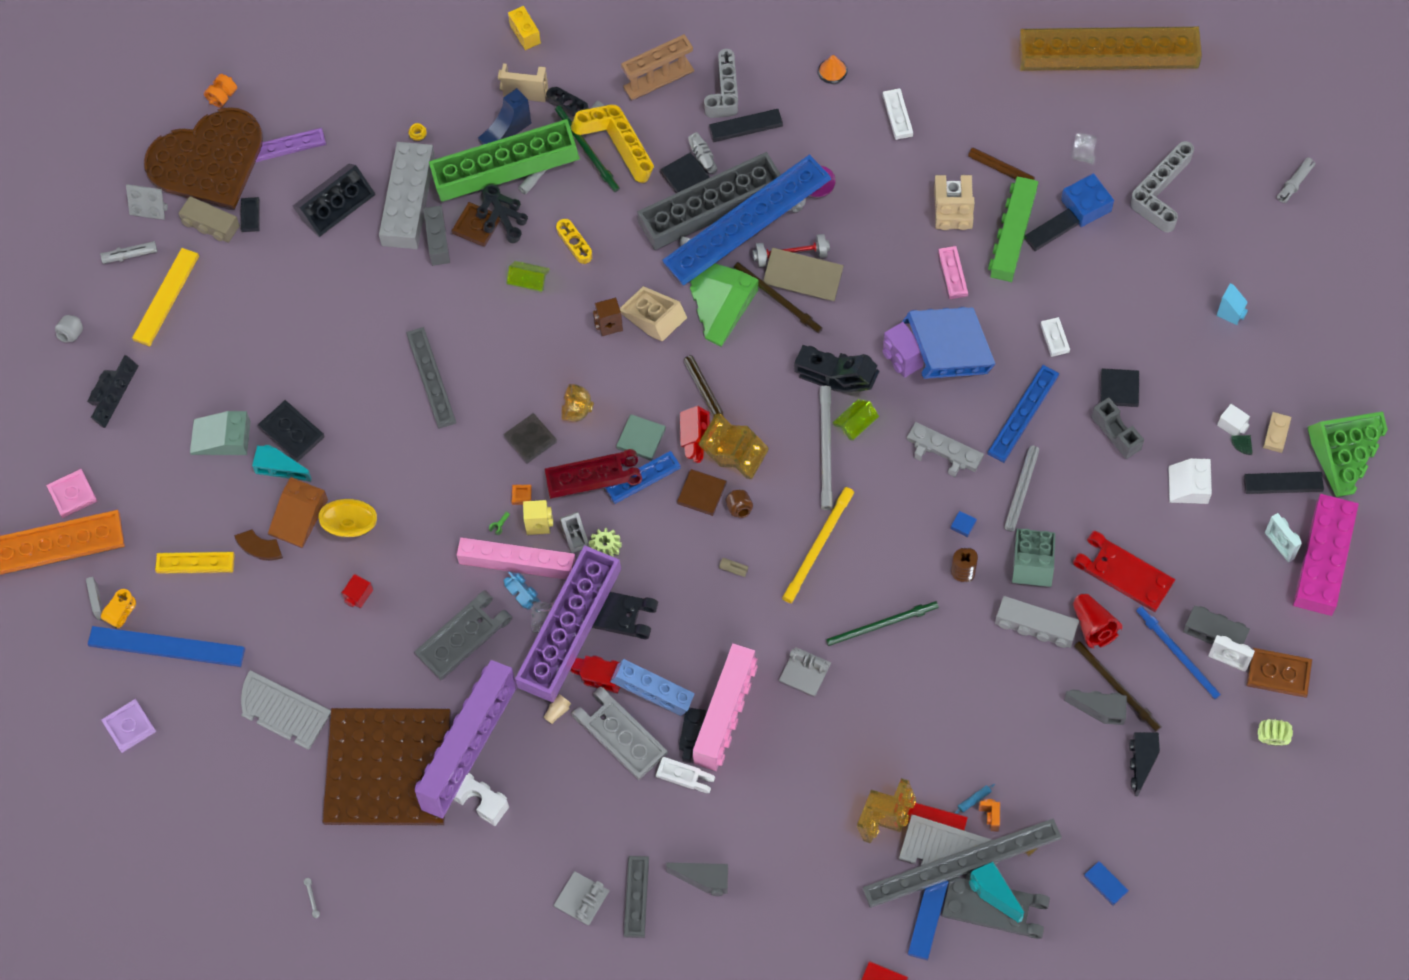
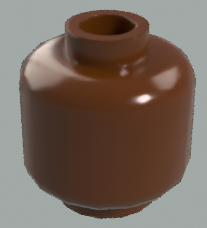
[726,489,753,518]

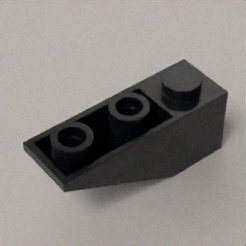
[1129,732,1160,796]

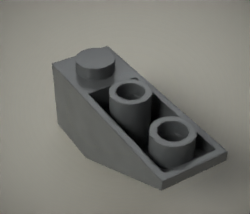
[1064,689,1127,725]

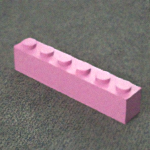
[457,537,576,580]

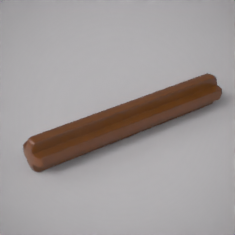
[968,147,1035,180]

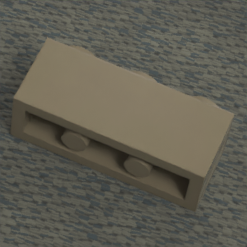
[179,197,240,243]

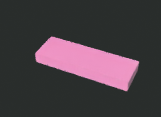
[938,246,968,299]

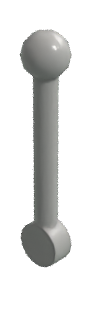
[303,878,320,918]

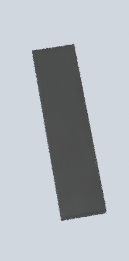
[624,856,649,938]

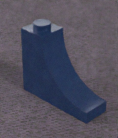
[478,88,532,145]

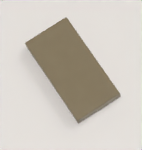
[764,247,844,302]

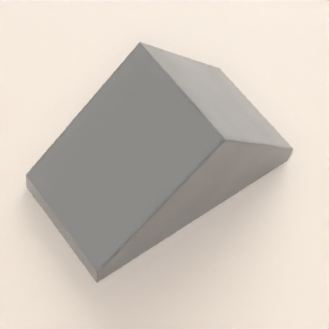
[560,511,590,553]

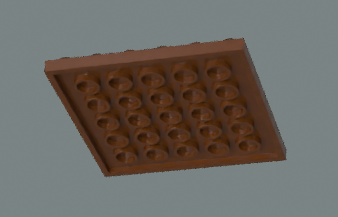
[323,708,451,825]

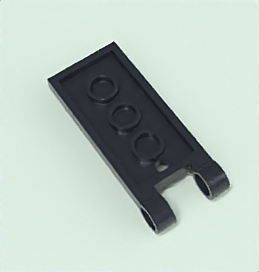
[592,592,659,640]

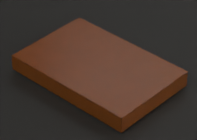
[1247,648,1312,698]

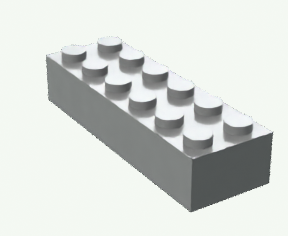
[379,142,435,249]

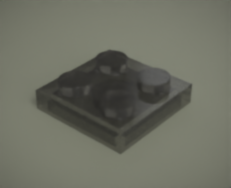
[503,413,557,464]

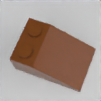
[268,477,328,548]

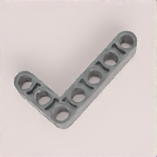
[1130,141,1194,232]

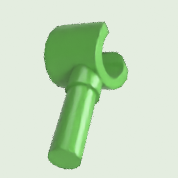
[489,512,510,535]

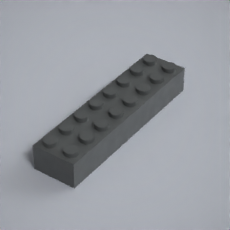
[637,152,781,250]

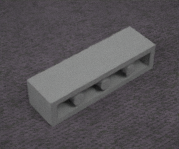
[995,596,1079,648]

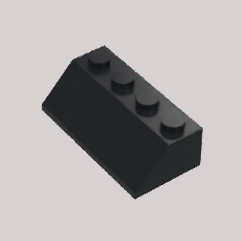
[293,164,376,237]

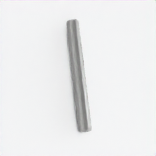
[1005,445,1039,531]

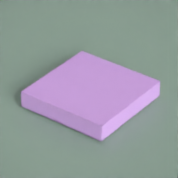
[101,699,156,753]

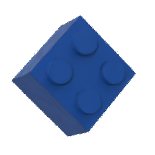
[1061,173,1114,227]

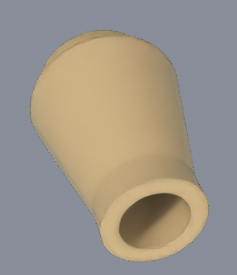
[543,694,571,724]

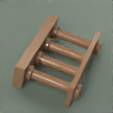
[621,34,694,101]

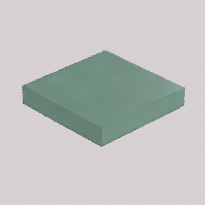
[616,414,666,461]

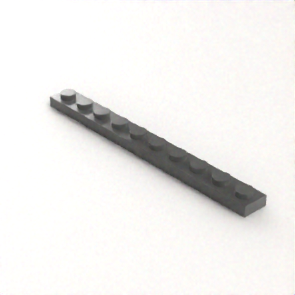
[863,818,1062,908]

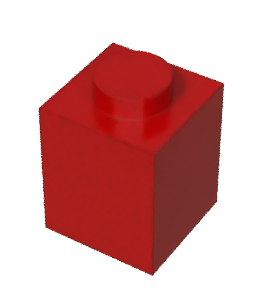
[341,574,373,609]

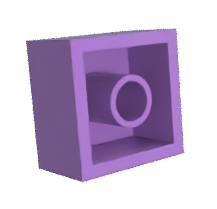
[882,322,924,378]

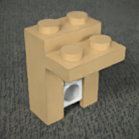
[934,175,975,230]

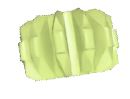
[589,528,622,557]
[1258,719,1293,746]

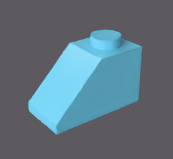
[1217,283,1248,325]

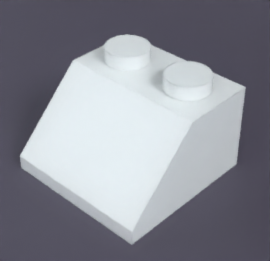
[1168,458,1212,504]

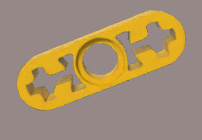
[556,219,592,264]

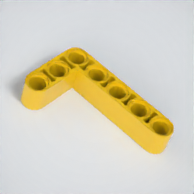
[571,105,654,183]

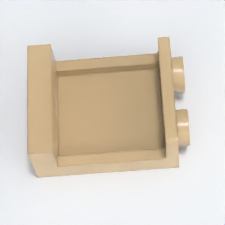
[498,63,548,102]

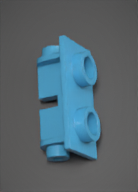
[504,571,541,610]

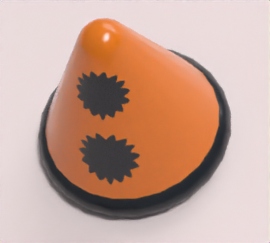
[818,55,848,84]

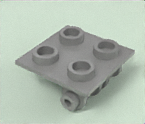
[126,184,168,220]
[779,647,831,697]
[554,871,610,926]

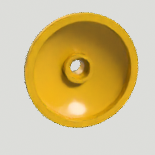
[319,499,377,537]

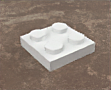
[1209,635,1255,672]

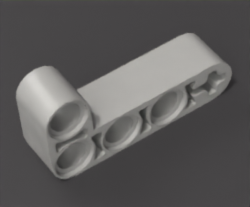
[704,49,738,118]

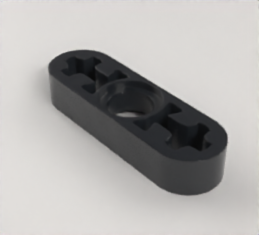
[546,87,589,117]

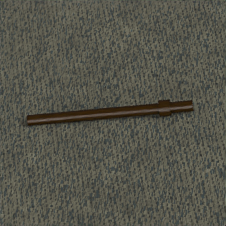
[734,262,823,334]
[1074,641,1162,732]

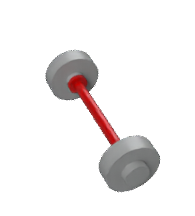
[753,234,830,267]

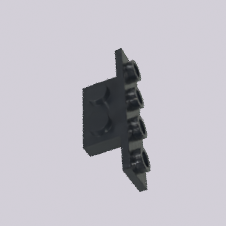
[87,355,139,428]

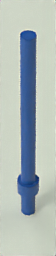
[1136,606,1221,699]

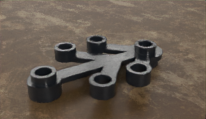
[476,184,528,243]

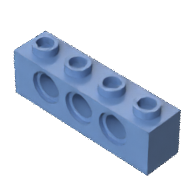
[610,659,695,716]

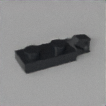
[679,707,706,763]

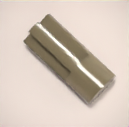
[719,558,749,577]

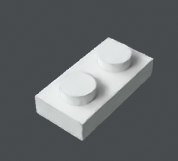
[1040,317,1070,357]

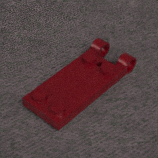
[545,449,642,499]

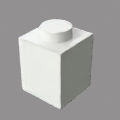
[1217,404,1250,438]

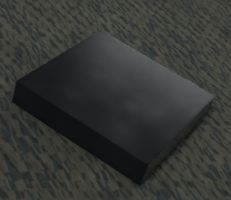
[660,152,710,193]
[1100,368,1139,407]

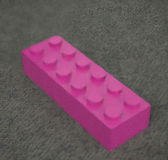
[1293,494,1359,616]

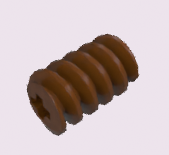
[951,548,978,582]

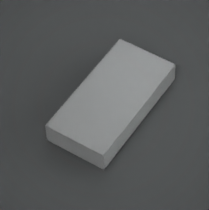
[86,577,103,620]

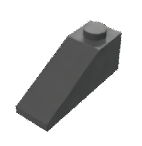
[666,862,728,896]

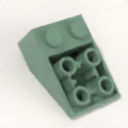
[1012,528,1055,587]

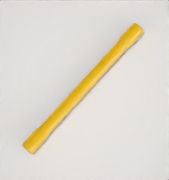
[782,487,854,604]

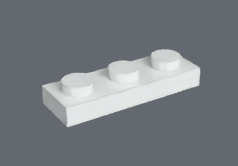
[883,88,913,140]

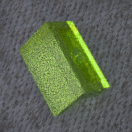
[507,261,550,291]
[833,399,879,440]

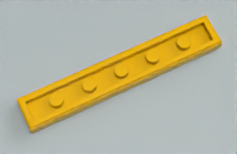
[132,248,199,347]

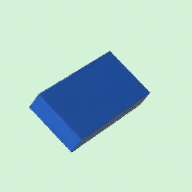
[1084,861,1129,906]

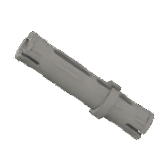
[1277,158,1315,203]
[100,241,158,264]

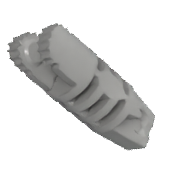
[688,132,717,174]

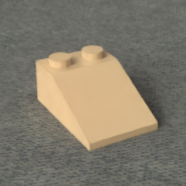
[620,286,687,341]

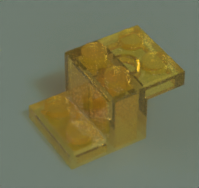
[698,414,769,479]
[857,778,916,843]

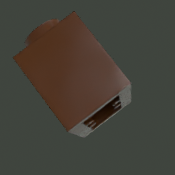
[593,297,623,336]

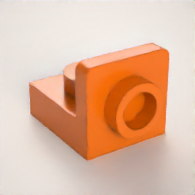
[979,799,1000,832]

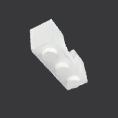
[454,773,509,826]

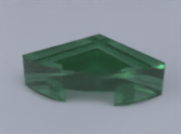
[1231,435,1253,455]

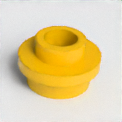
[409,123,427,141]

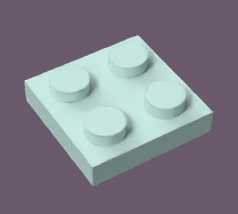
[1265,513,1302,563]

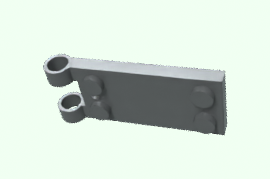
[414,590,513,680]
[942,877,1050,939]

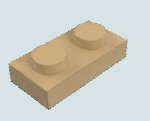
[1263,412,1291,453]

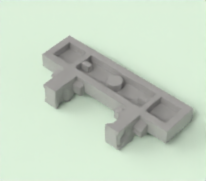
[907,422,984,477]

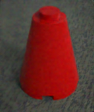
[1073,594,1122,648]

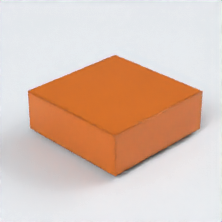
[512,485,532,505]

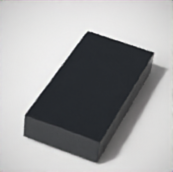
[241,197,260,232]

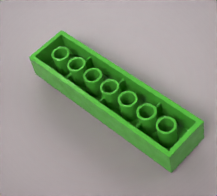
[429,119,580,202]

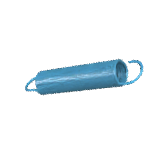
[955,784,995,814]

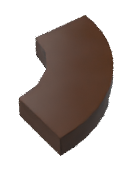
[234,529,283,561]

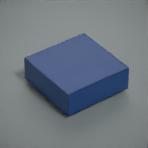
[951,511,977,537]

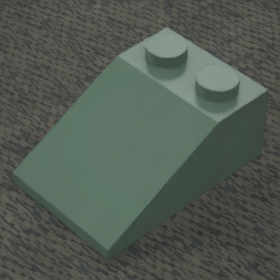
[190,411,251,455]

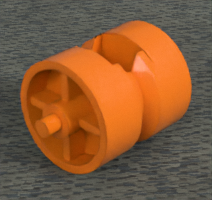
[204,74,237,108]

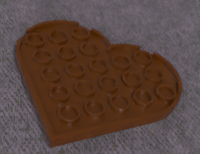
[144,107,263,210]

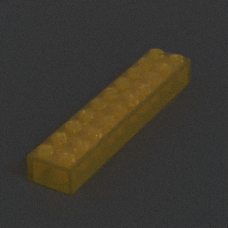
[1019,26,1202,71]

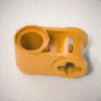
[101,589,136,628]

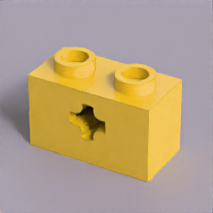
[508,6,541,50]

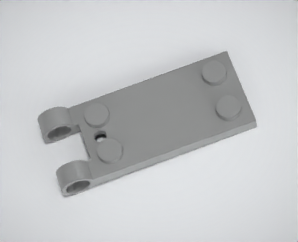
[571,687,668,780]

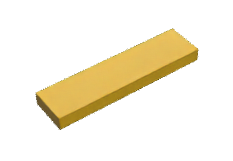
[155,552,235,573]

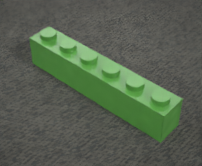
[988,176,1039,282]

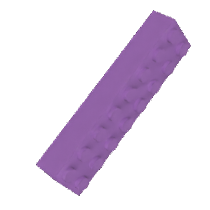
[515,545,621,703]
[415,660,517,819]

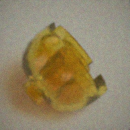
[561,384,594,422]

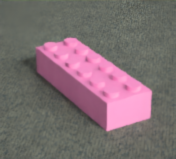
[693,643,758,772]

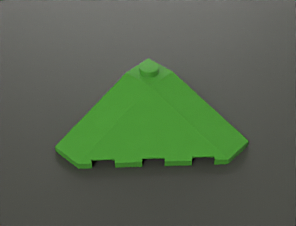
[690,263,758,347]
[1307,411,1388,497]

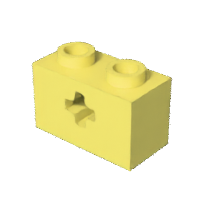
[523,500,553,535]

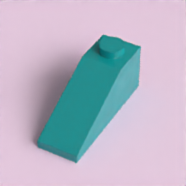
[252,445,312,482]
[969,862,1025,923]

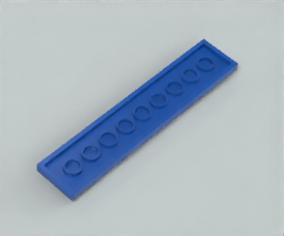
[662,154,831,286]

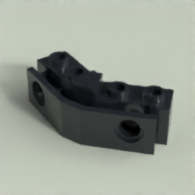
[794,345,880,393]

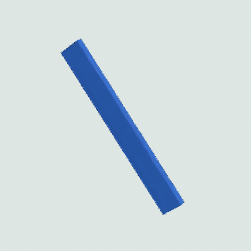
[88,626,245,667]

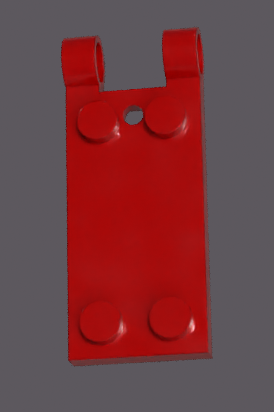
[1073,531,1176,612]

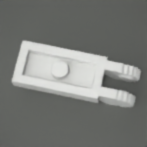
[656,757,715,793]

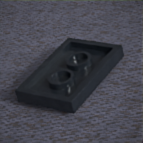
[258,400,325,462]

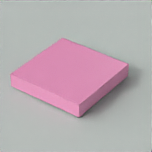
[46,469,97,518]

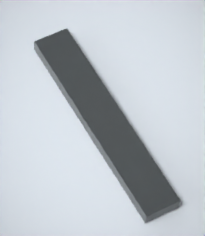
[406,327,456,429]

